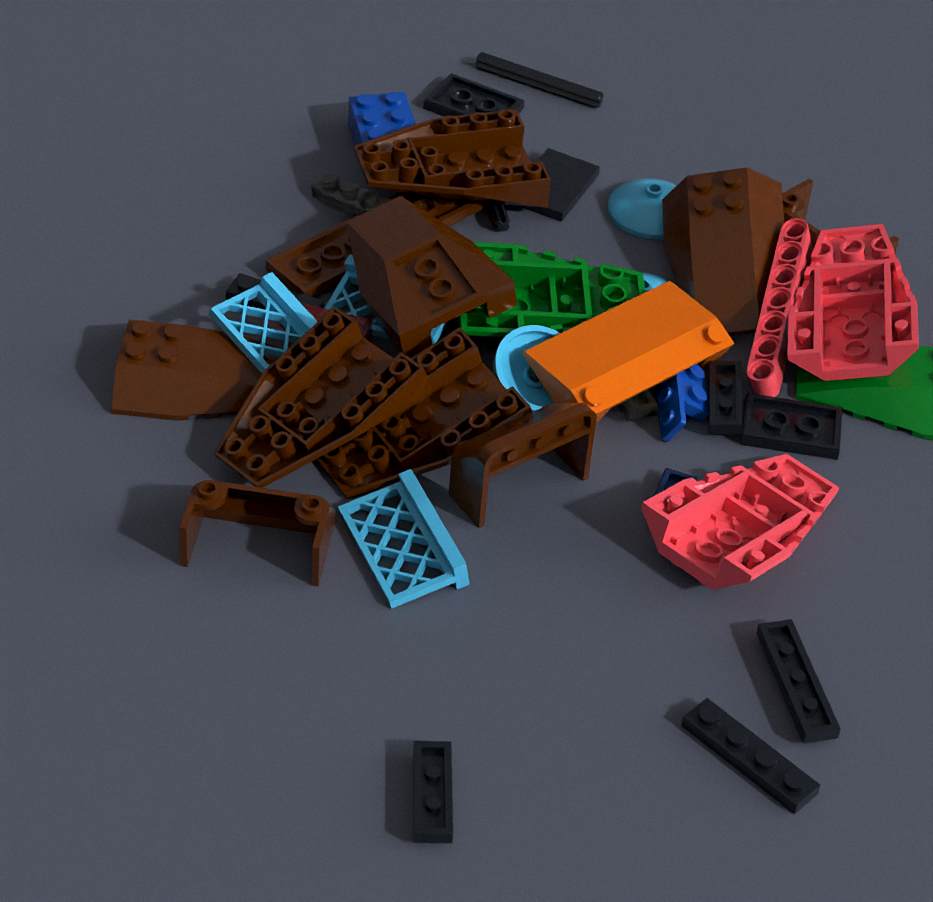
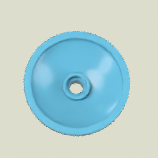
[608,178,677,239]
[493,325,560,412]

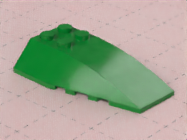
[455,242,645,337]
[795,346,933,441]

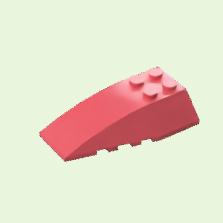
[787,224,919,381]
[641,454,840,590]

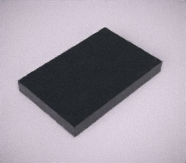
[423,73,525,117]
[521,148,600,221]
[740,393,843,460]

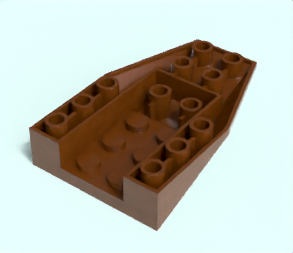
[354,109,551,208]
[346,196,517,358]
[214,307,433,488]
[316,327,532,499]

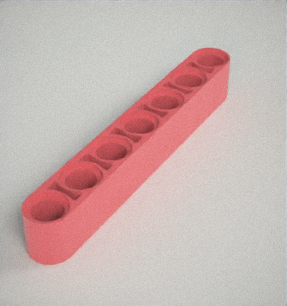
[747,218,813,397]

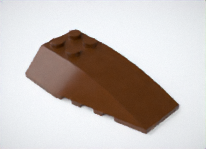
[662,167,785,336]
[111,320,283,421]

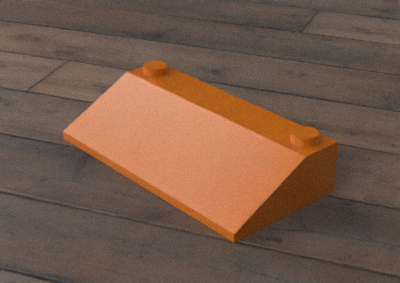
[522,281,734,423]

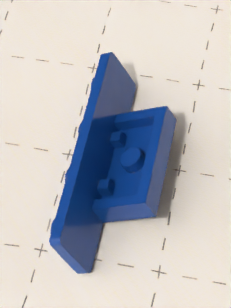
[656,364,710,442]

